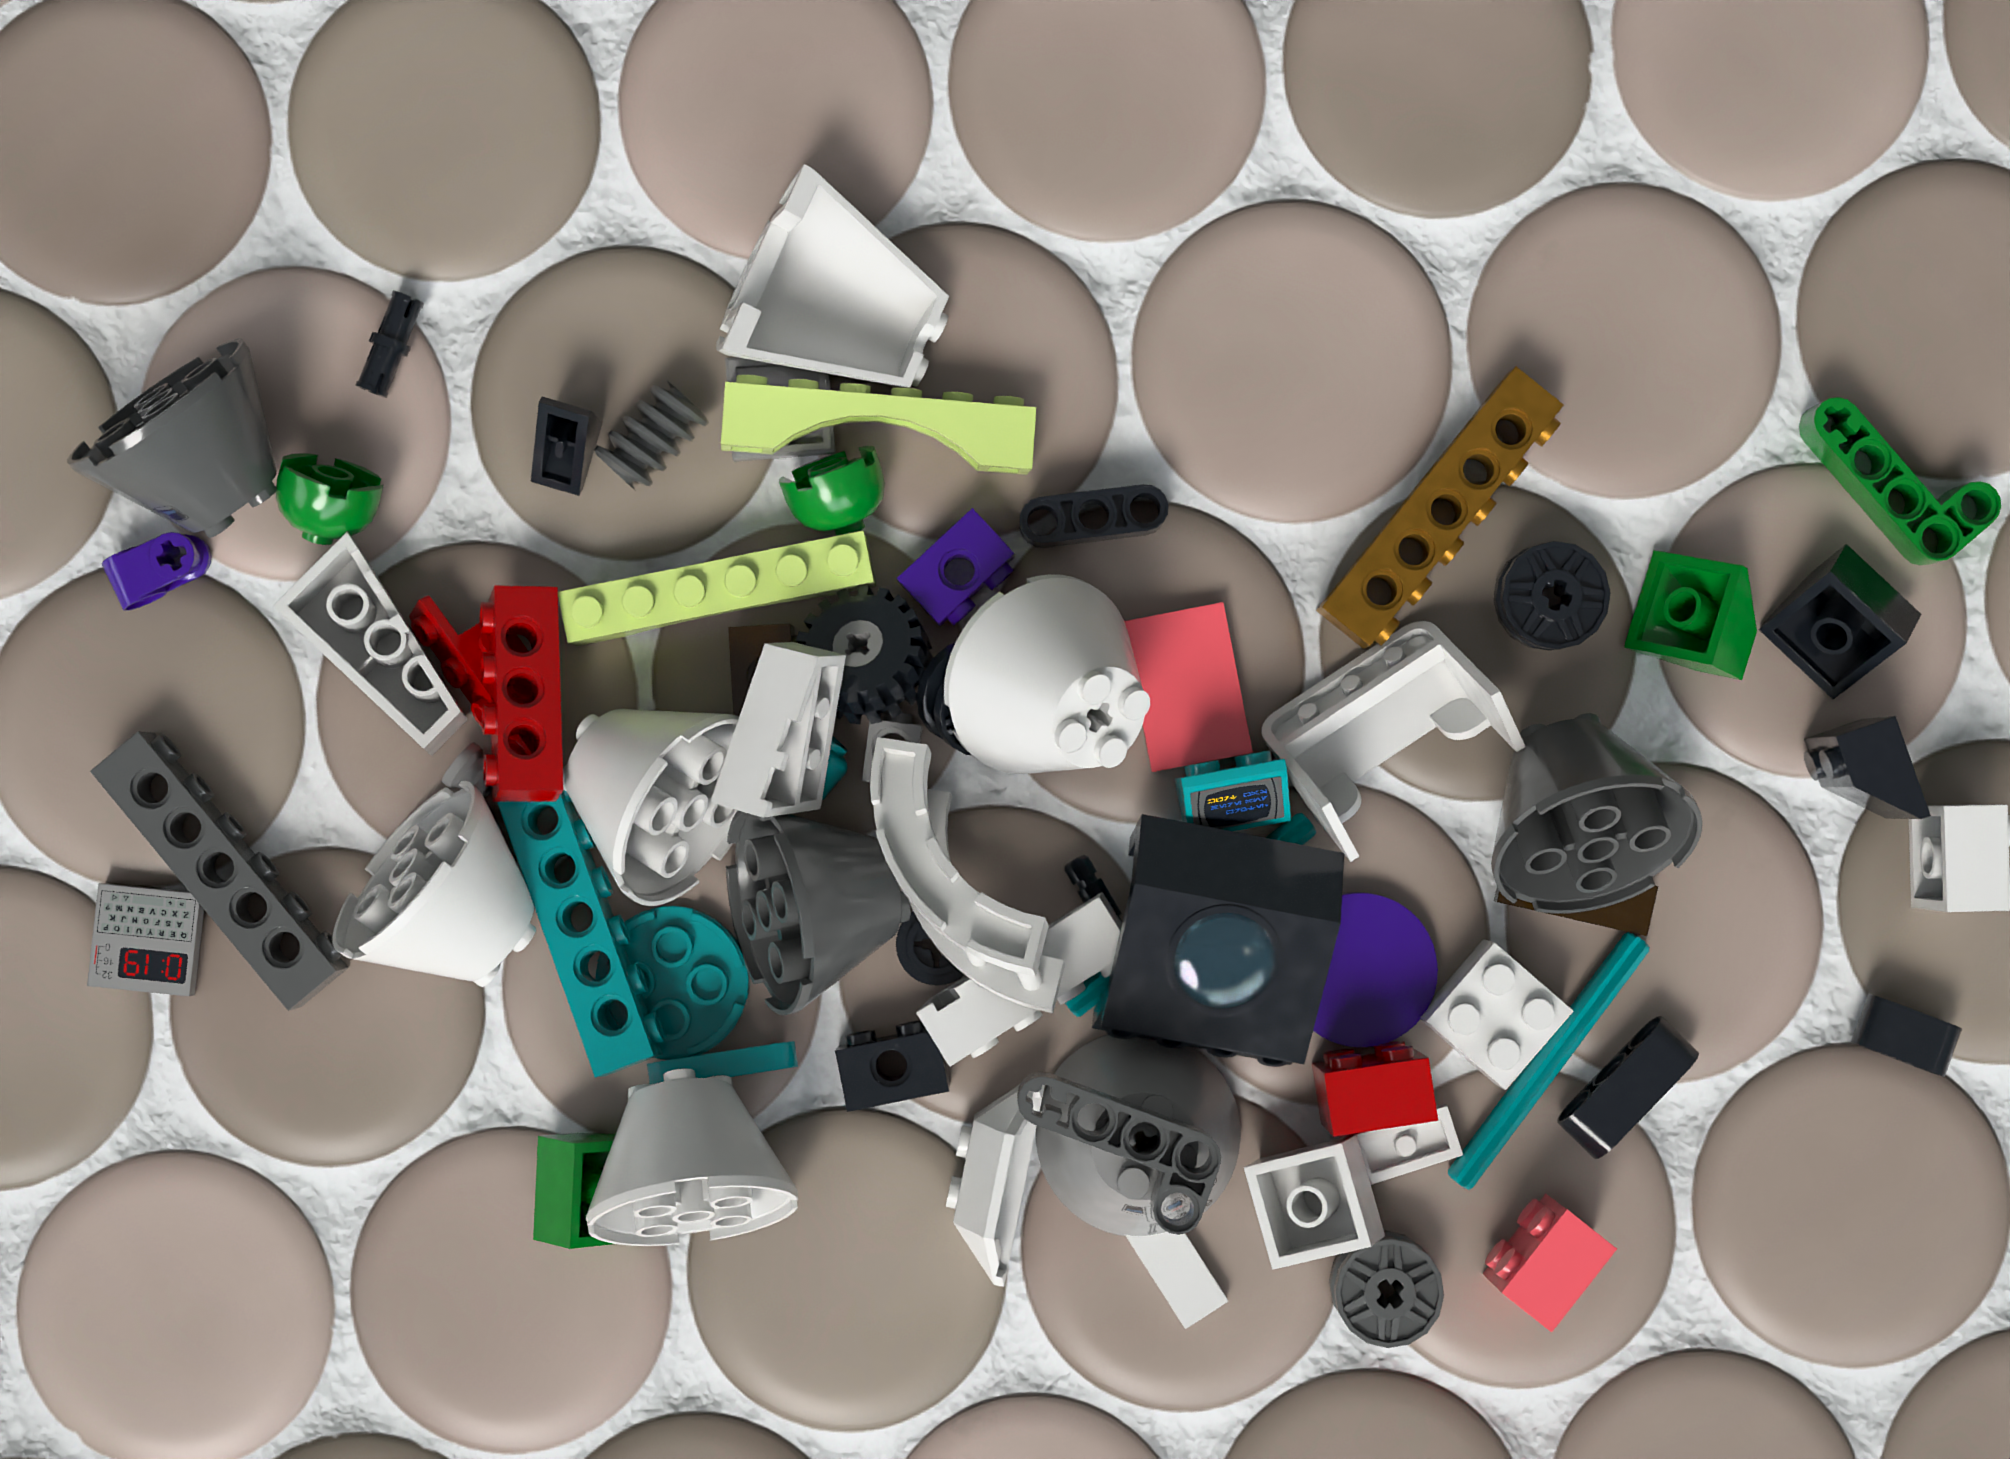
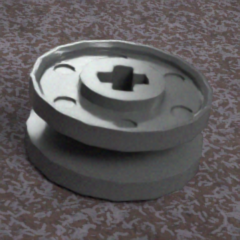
[1329,1230,1444,1348]

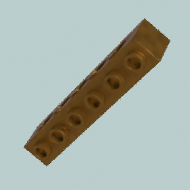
[1316,366,1564,649]

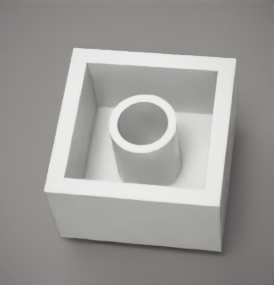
[1909,804,2010,912]
[1420,939,1573,1090]
[1244,1135,1385,1270]

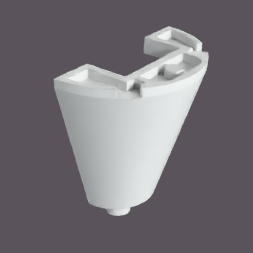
[716,164,949,388]

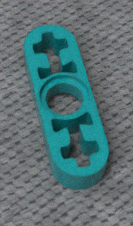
[647,1041,798,1084]

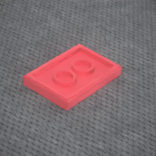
[1124,602,1253,772]

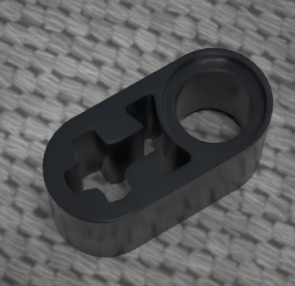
[1851,994,1962,1077]

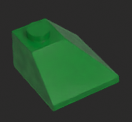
[1624,550,1757,680]

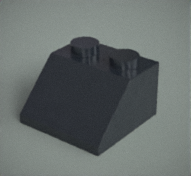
[1759,544,1922,700]
[1804,716,1931,819]

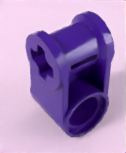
[101,532,212,611]

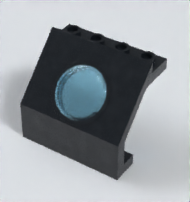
[1092,814,1344,1067]

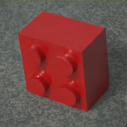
[1312,1041,1438,1137]

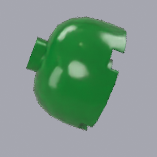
[779,446,885,536]
[275,453,384,545]

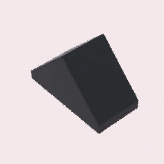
[531,396,603,496]

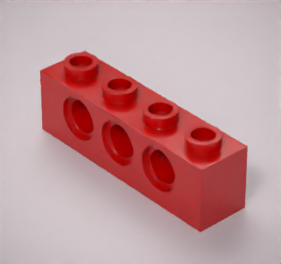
[479,585,563,802]

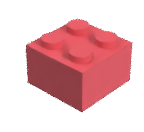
[1483,1194,1617,1333]

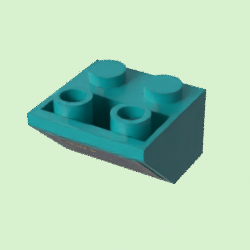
[1174,751,1291,831]

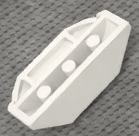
[946,1084,1045,1287]

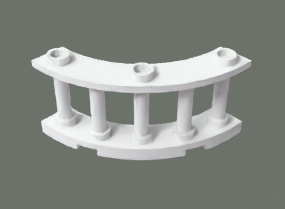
[870,737,1065,1013]

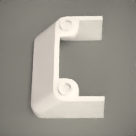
[1262,621,1526,862]

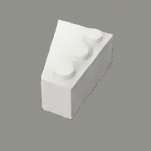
[710,642,846,818]

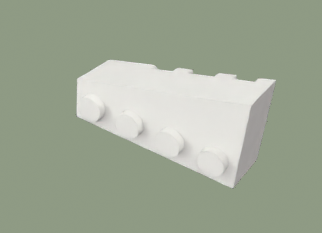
[273,532,468,756]

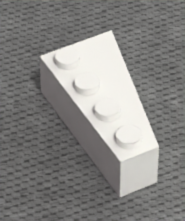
[916,892,1122,1067]

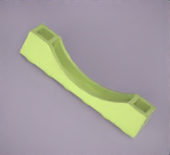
[721,375,1036,475]
[558,530,877,646]

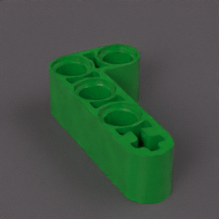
[1799,397,2001,566]

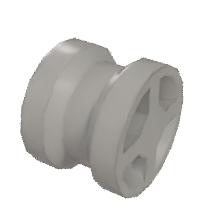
[442,742,493,799]

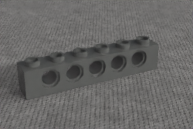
[90,731,349,1011]

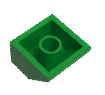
[533,1133,616,1249]

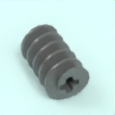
[594,381,709,491]

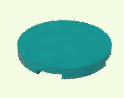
[595,906,749,1060]

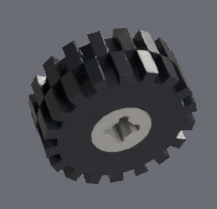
[796,585,933,724]

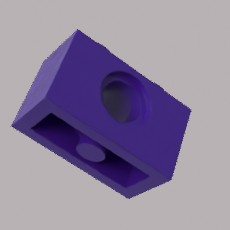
[897,508,1015,627]

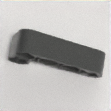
[1017,1071,1221,1235]

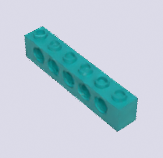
[492,787,665,1078]

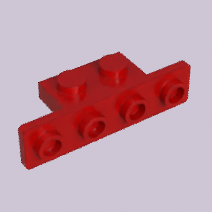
[409,595,534,755]

